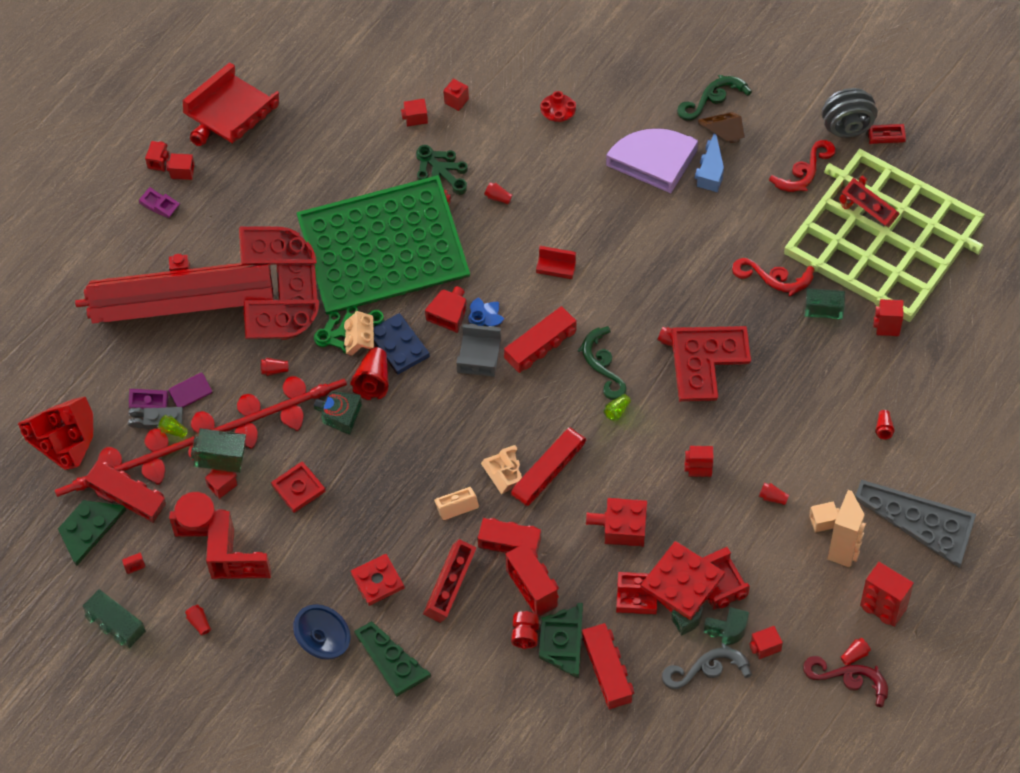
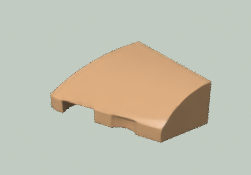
[481,445,522,494]

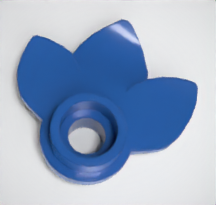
[468,298,504,326]

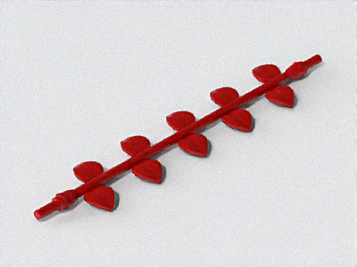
[54,376,347,503]

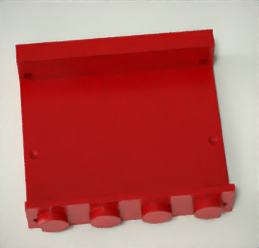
[183,62,279,143]

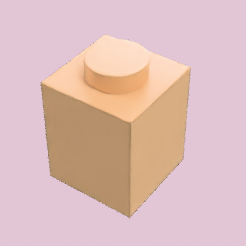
[809,501,840,533]

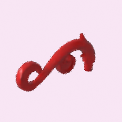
[769,140,835,192]
[732,258,815,296]

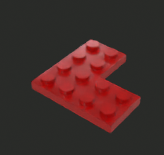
[671,326,751,402]

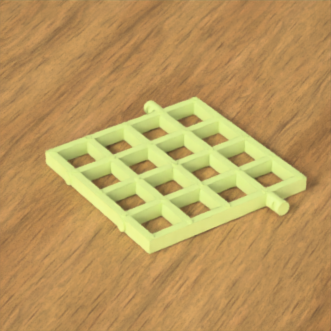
[784,149,984,322]

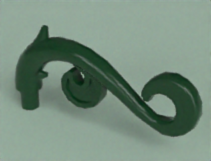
[677,75,752,121]
[577,326,626,400]

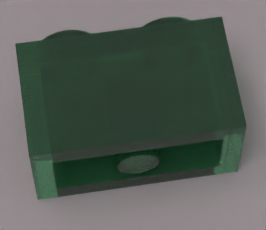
[805,288,845,319]

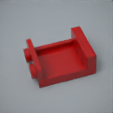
[703,547,750,610]

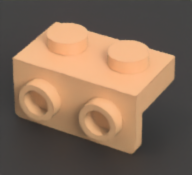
[344,311,374,356]

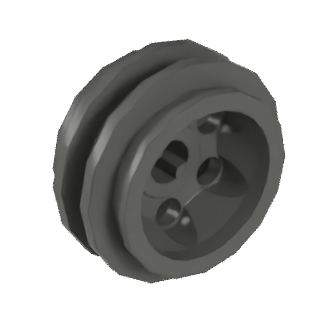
[821,88,878,138]

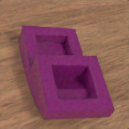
[139,187,180,218]

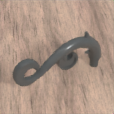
[662,643,752,689]

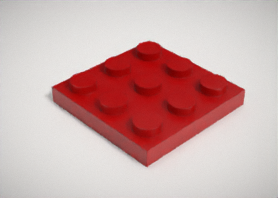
[640,541,725,620]

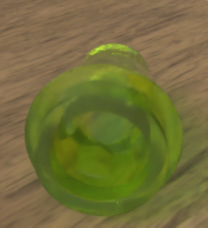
[604,394,631,421]
[158,414,188,439]

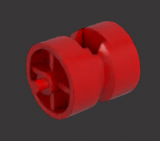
[511,611,539,649]

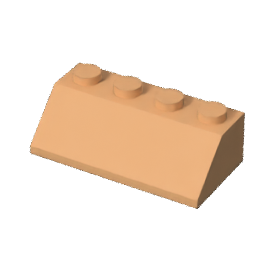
[827,490,866,568]

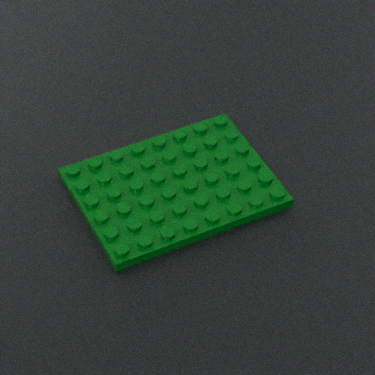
[296,175,470,315]

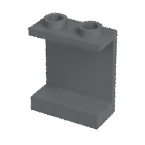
[456,324,501,377]

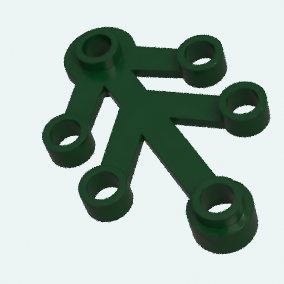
[416,145,468,195]

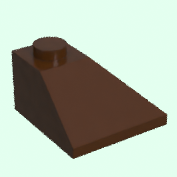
[698,112,745,143]

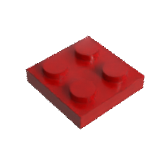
[271,461,326,513]

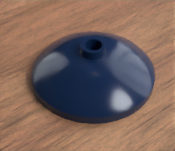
[293,604,351,660]

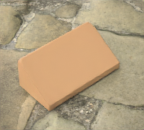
[434,487,479,520]

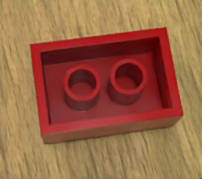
[506,543,559,617]
[860,562,914,627]

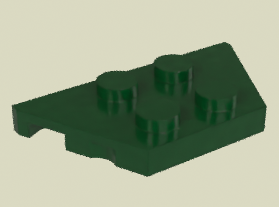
[58,500,126,566]
[539,603,583,678]

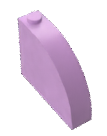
[606,129,698,193]

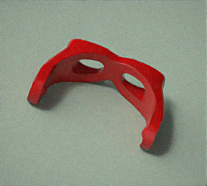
[839,176,867,209]

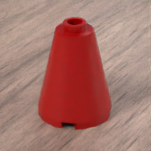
[350,347,389,400]

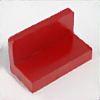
[536,246,576,279]

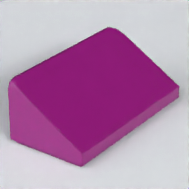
[169,372,213,408]
[129,389,170,409]

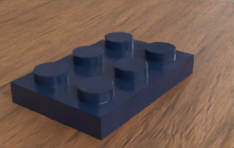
[373,313,430,375]

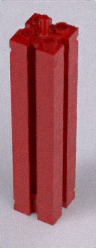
[75,263,274,324]

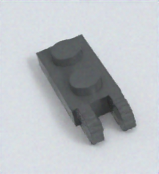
[128,407,183,429]

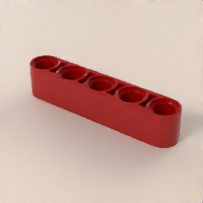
[511,427,586,506]

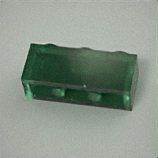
[82,589,146,649]

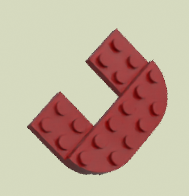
[239,226,319,340]

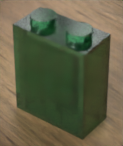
[191,428,246,473]

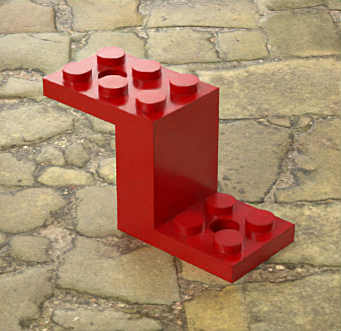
[169,509,271,579]

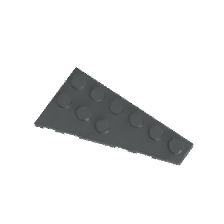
[855,480,976,568]

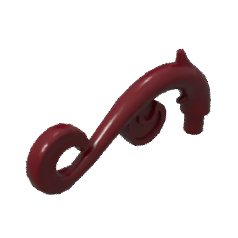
[803,656,888,708]

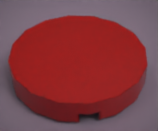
[174,492,215,530]

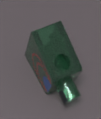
[314,392,362,435]

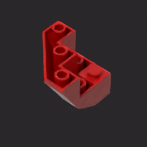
[18,396,93,470]

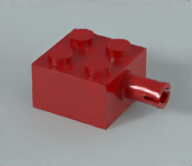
[586,498,647,547]

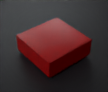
[122,553,146,574]

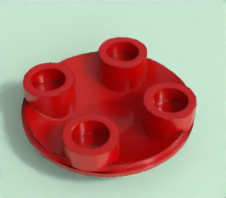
[540,91,576,122]

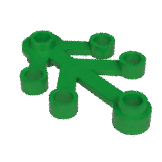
[314,306,384,354]

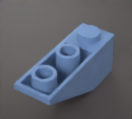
[695,134,724,192]

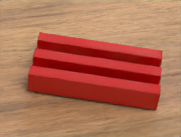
[867,124,906,144]

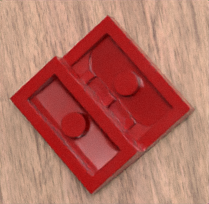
[616,572,657,615]

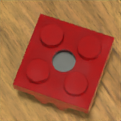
[351,554,405,606]

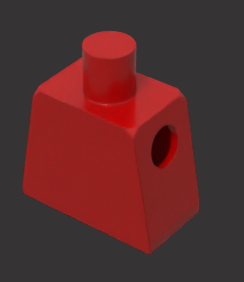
[425,286,467,333]

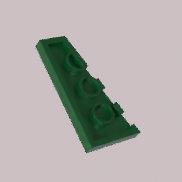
[354,621,431,697]

